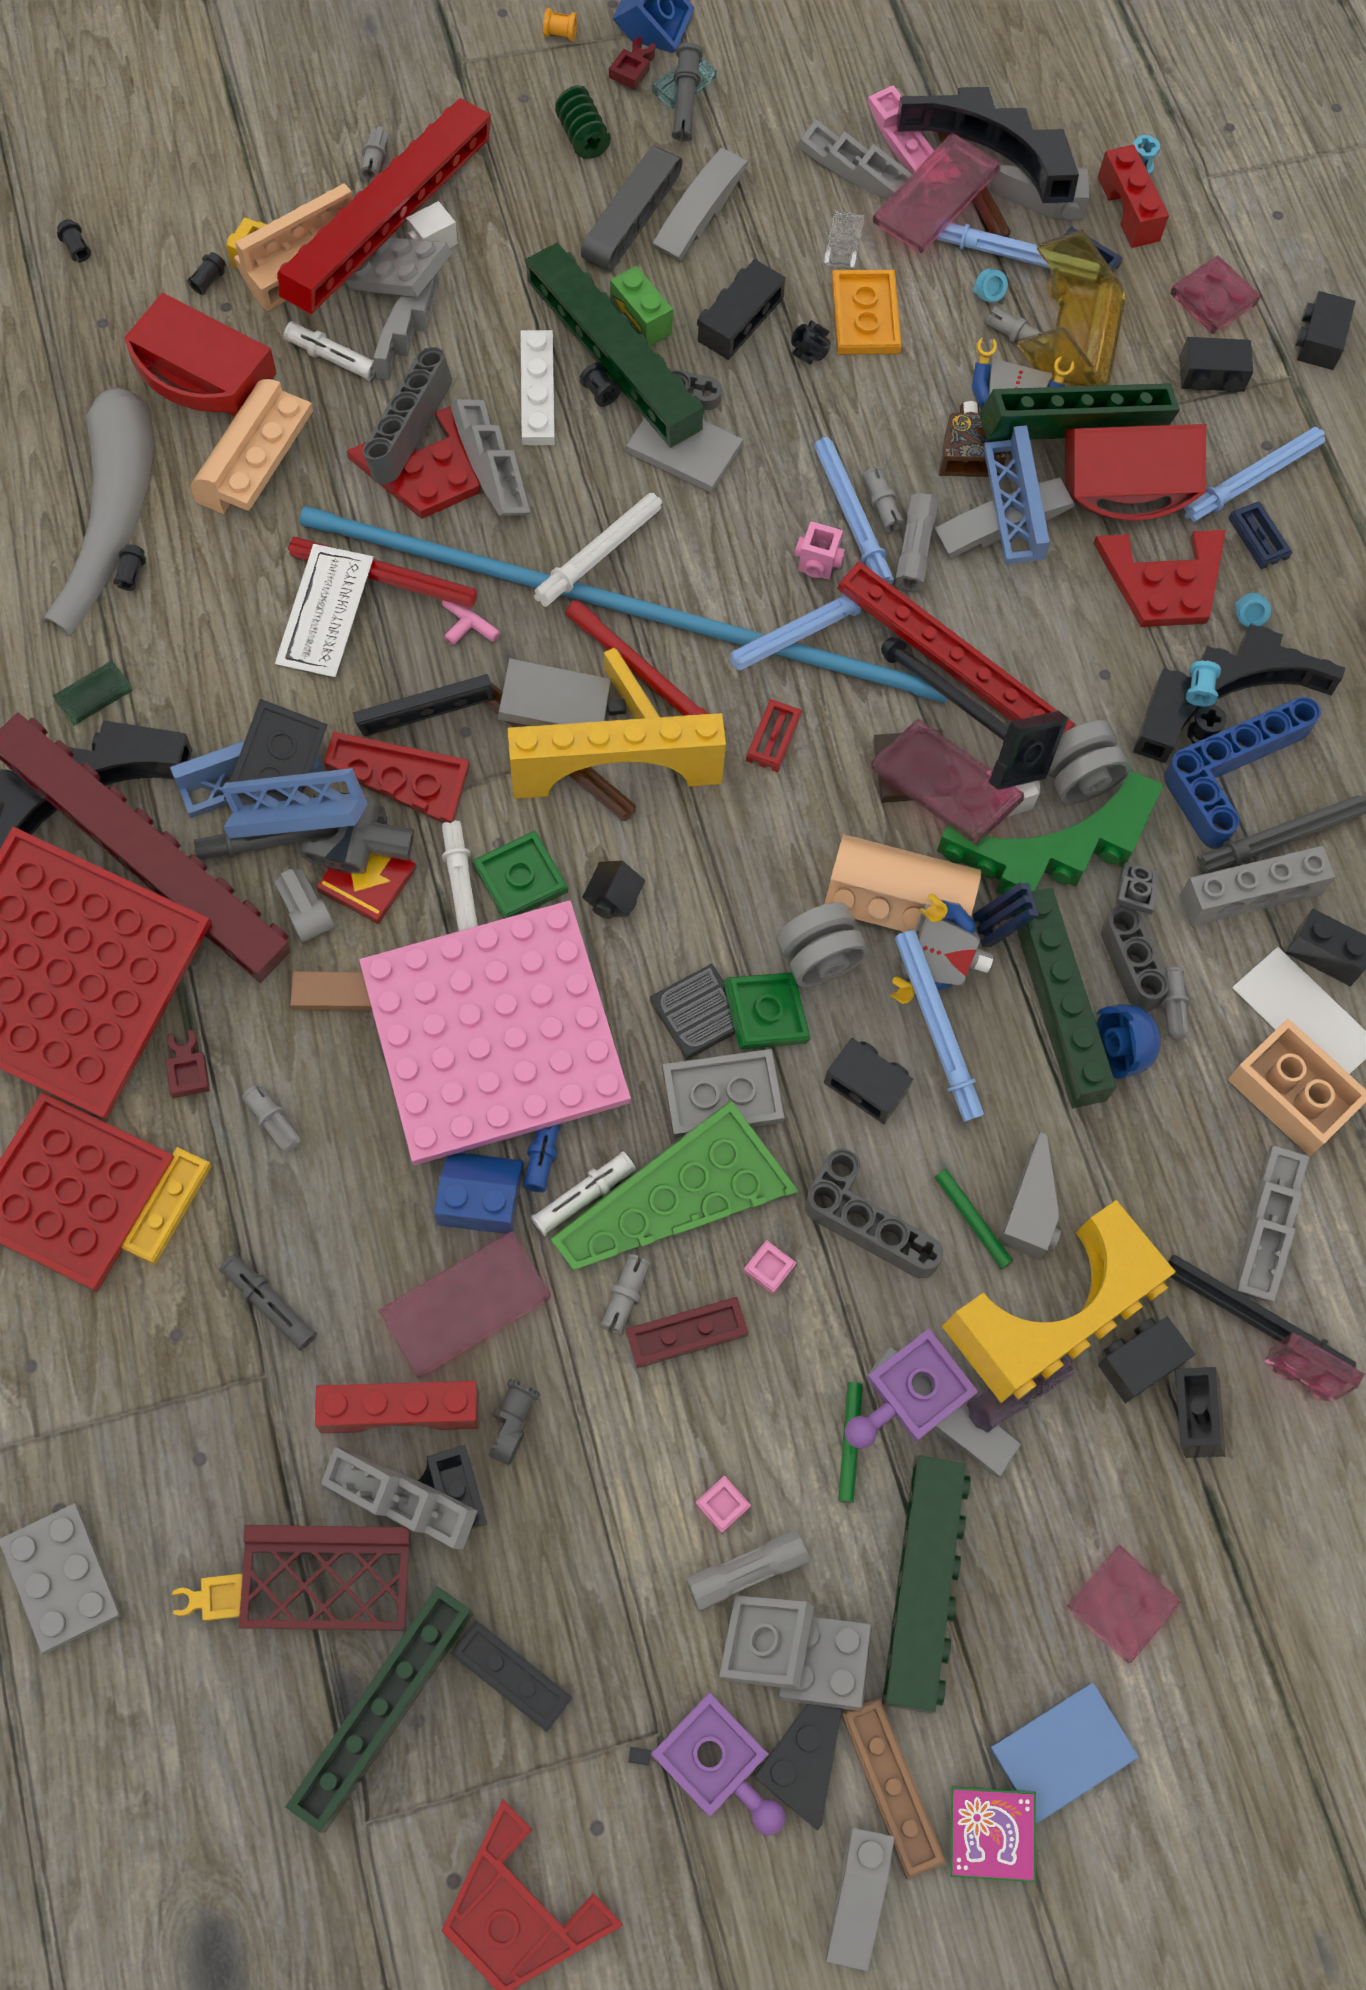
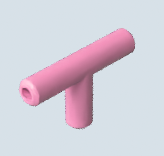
[442,600,500,645]

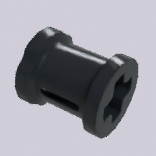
[580,362,621,407]
[1187,705,1227,744]

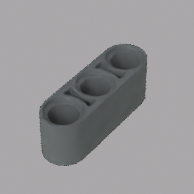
[1101,905,1168,1012]

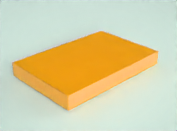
[831,270,902,355]

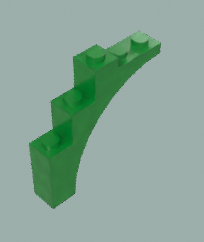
[937,770,1164,903]

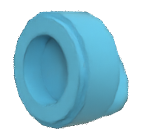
[973,269,1008,302]
[1235,593,1271,628]

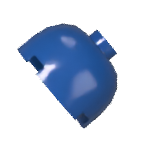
[1096,1004,1161,1079]

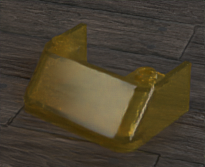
[1017,229,1125,386]

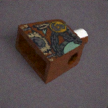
[939,401,1006,477]

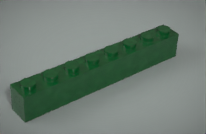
[526,242,704,448]

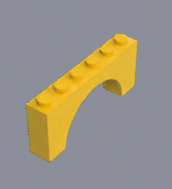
[508,713,726,799]
[942,1200,1175,1403]

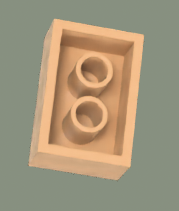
[1227,1019,1366,1157]

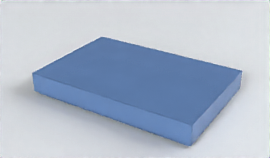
[989,1682,1139,1824]

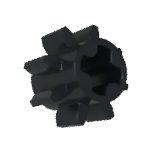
[791,320,831,365]

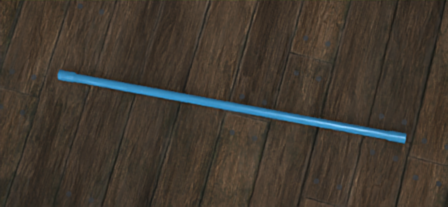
[300,506,947,704]

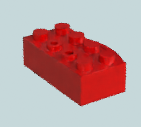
[124,292,277,417]
[1065,424,1207,520]

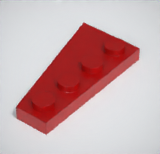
[324,731,470,823]

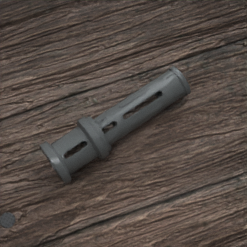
[672,43,703,142]

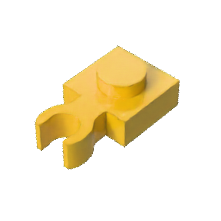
[172,1574,243,1622]

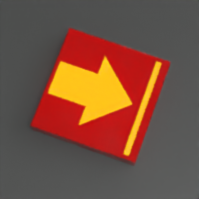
[316,854,417,924]

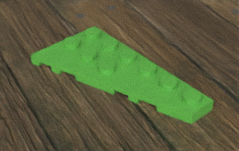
[549,1101,799,1270]

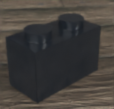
[1295,291,1356,370]
[1179,337,1253,392]
[1286,908,1366,987]
[824,1038,913,1124]
[1098,1316,1196,1403]
[1176,1367,1226,1458]

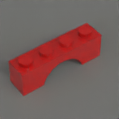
[315,1381,478,1434]

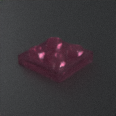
[1170,255,1261,334]
[1264,1332,1365,1402]
[1066,1545,1182,1664]

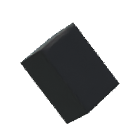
[607,699,626,716]
[628,1747,651,1766]

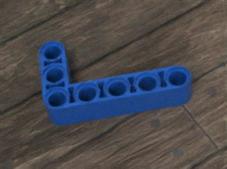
[1164,697,1321,849]

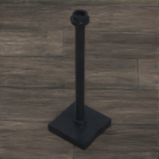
[881,637,1069,790]

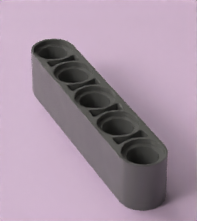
[581,145,683,271]
[363,347,452,484]

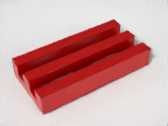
[746,699,802,772]

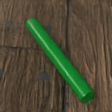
[934,1169,1013,1269]
[838,1382,863,1503]

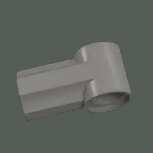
[274,868,335,943]

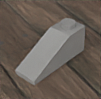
[990,165,1089,220]
[999,1132,1061,1259]
[825,1827,894,1971]

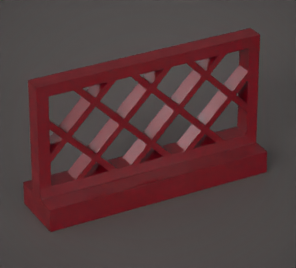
[238,1525,411,1631]

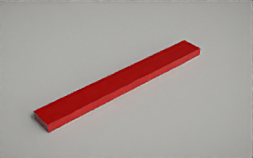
[837,561,1076,733]

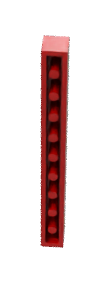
[277,98,491,315]

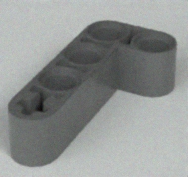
[805,1149,943,1278]

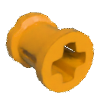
[543,8,578,42]

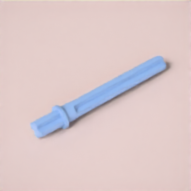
[934,220,1100,280]
[1183,427,1325,523]
[814,437,894,584]
[730,593,862,670]
[895,930,984,1122]

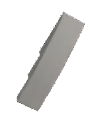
[796,119,922,206]
[652,147,748,262]
[373,272,439,380]
[450,399,530,516]
[935,477,1075,559]
[1236,1145,1310,1302]
[867,1347,1021,1476]
[321,1446,478,1549]

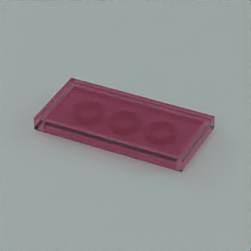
[873,133,1001,253]
[871,719,1024,846]
[378,1231,551,1378]

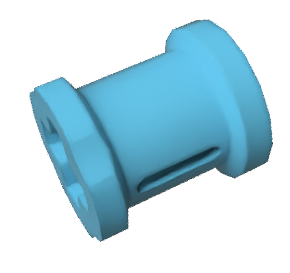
[1133,135,1160,176]
[1186,660,1221,707]

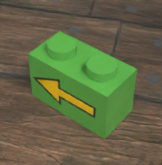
[610,266,673,347]

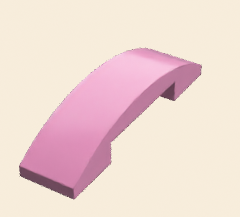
[867,85,962,192]

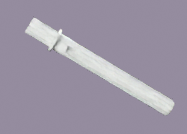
[534,493,662,607]
[442,821,478,931]

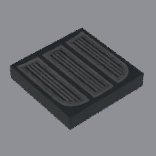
[650,963,736,1060]

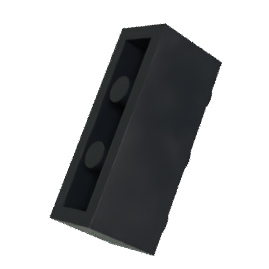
[697,259,786,360]

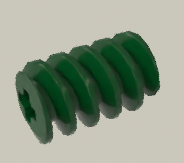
[555,85,611,159]

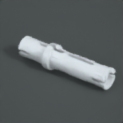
[283,321,376,381]
[530,1151,636,1237]

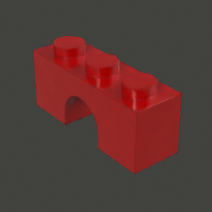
[1098,144,1169,248]

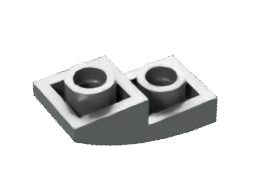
[1116,862,1159,915]

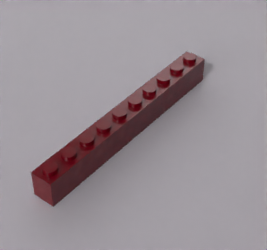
[0,712,290,983]

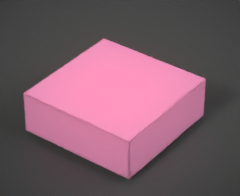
[743,1240,797,1295]
[695,1475,751,1534]

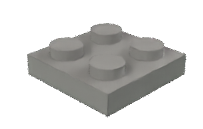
[719,1595,814,1689]
[779,1617,872,1711]

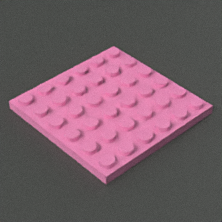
[359,900,631,1166]

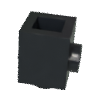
[582,860,646,919]

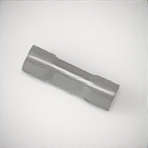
[894,492,939,593]
[685,1530,810,1612]

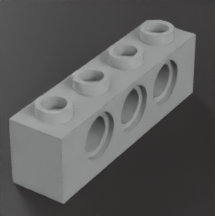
[1179,846,1336,927]

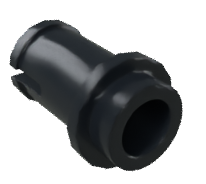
[57,219,91,263]
[187,252,226,295]
[113,544,146,591]

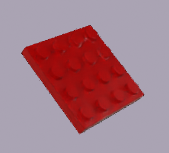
[0,1092,174,1293]

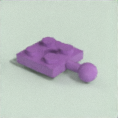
[845,1328,978,1449]
[651,1692,785,1835]

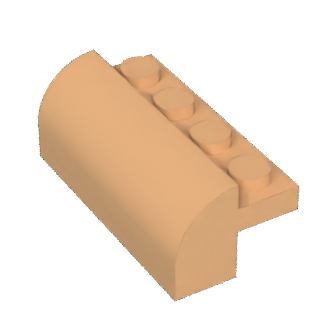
[234,183,353,312]
[191,379,313,514]
[824,834,981,932]

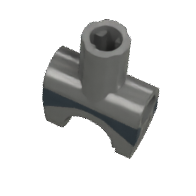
[300,792,414,874]

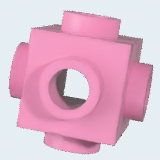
[794,521,845,580]

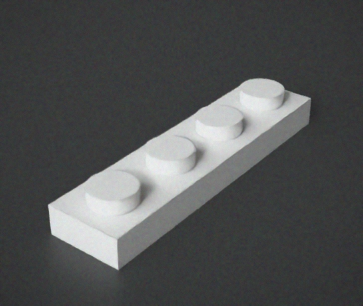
[521,330,555,445]

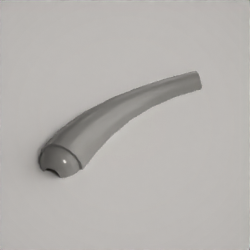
[42,388,154,636]

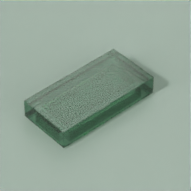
[53,660,133,726]

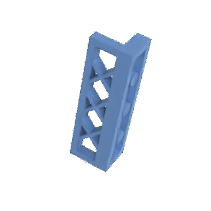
[984,425,1050,564]
[170,741,324,818]
[222,768,368,839]

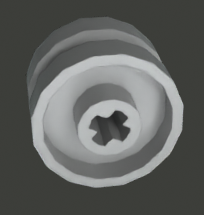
[1048,720,1131,804]
[776,902,870,987]

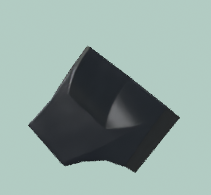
[418,1445,487,1529]

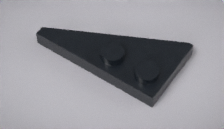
[753,1704,842,1830]

